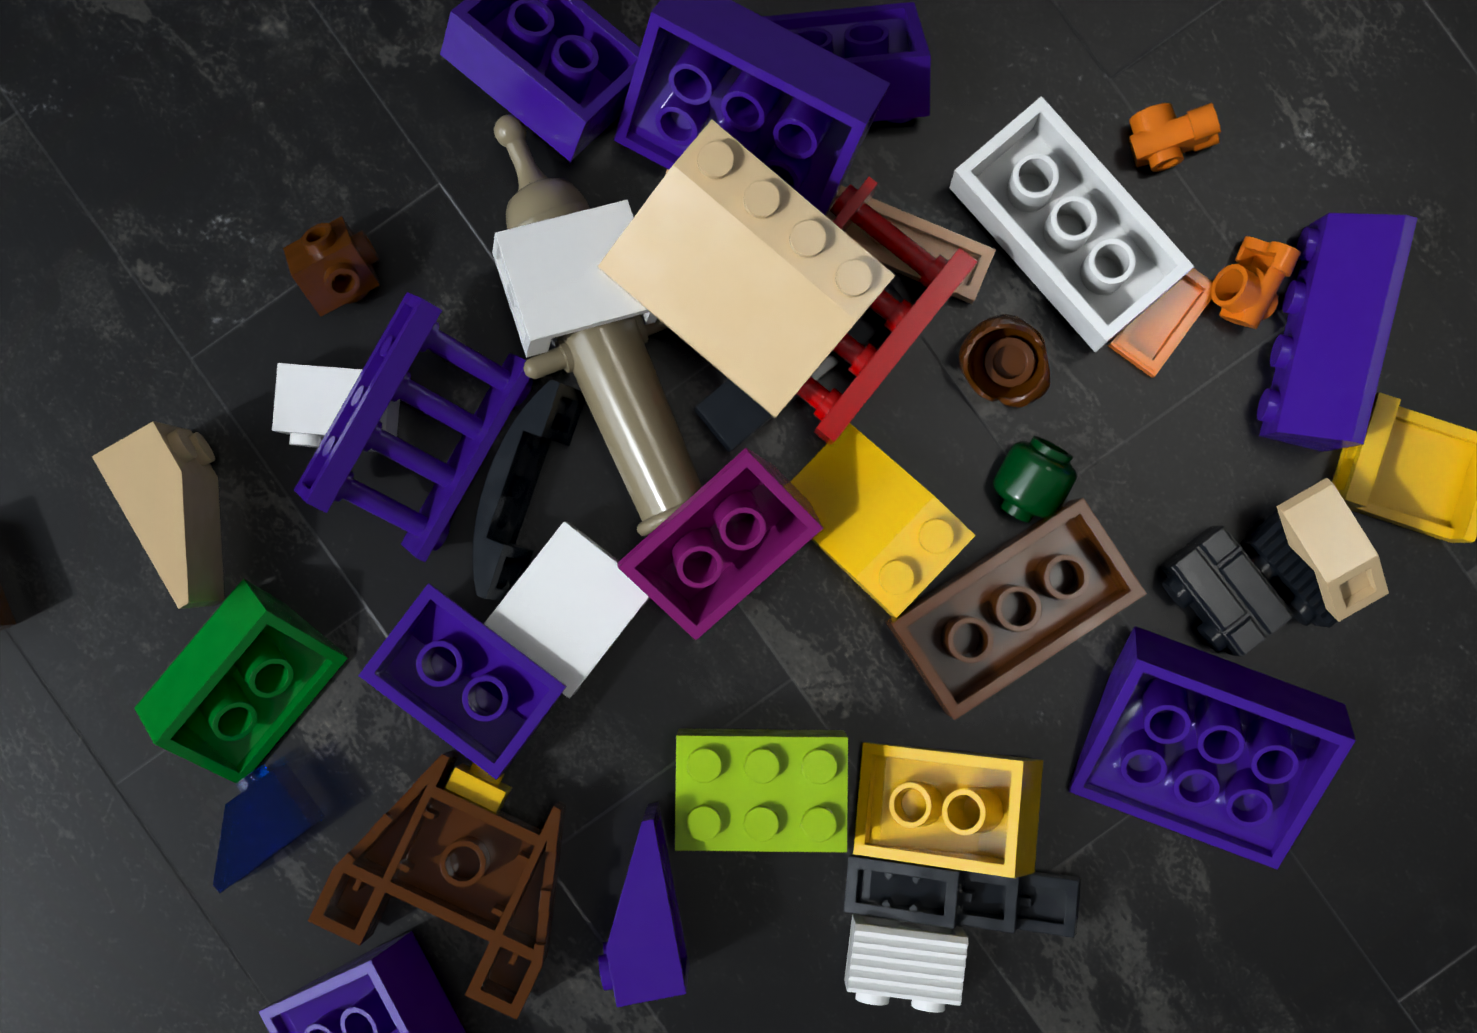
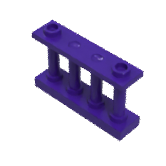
[294,292,533,562]

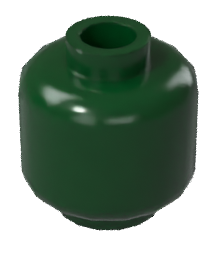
[993,436,1077,523]

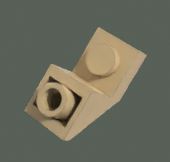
[1276,478,1389,622]

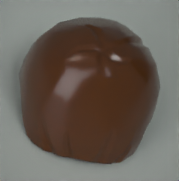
[959,314,1050,408]

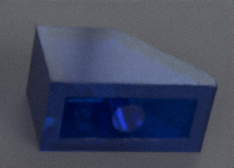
[213,764,325,894]

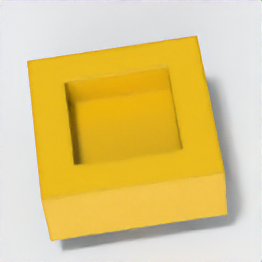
[445,763,512,813]

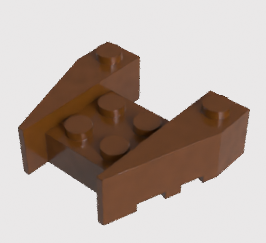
[308,751,567,1020]

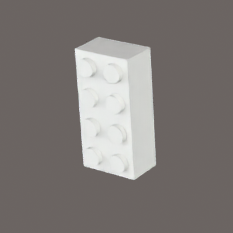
[949,96,1194,353]

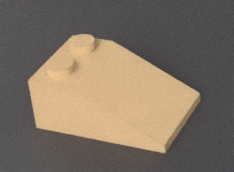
[92,421,224,609]

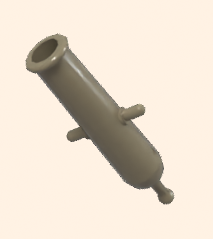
[494,114,702,536]

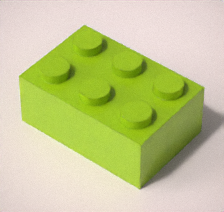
[675,729,848,852]

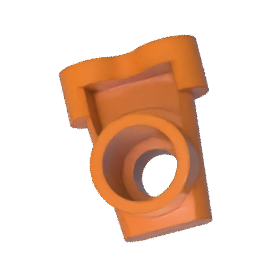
[1129,103,1221,172]
[1211,236,1301,329]

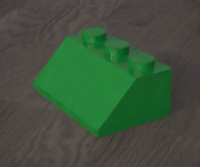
[134,578,348,786]

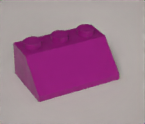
[617,448,823,640]

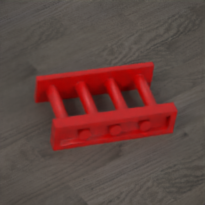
[796,176,977,446]

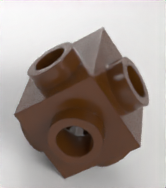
[283,216,380,317]

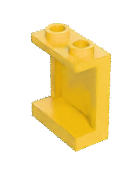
[1332,392,1477,543]

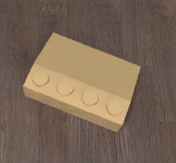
[598,120,895,418]

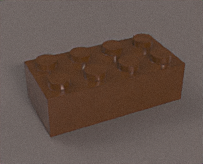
[885,498,1147,720]

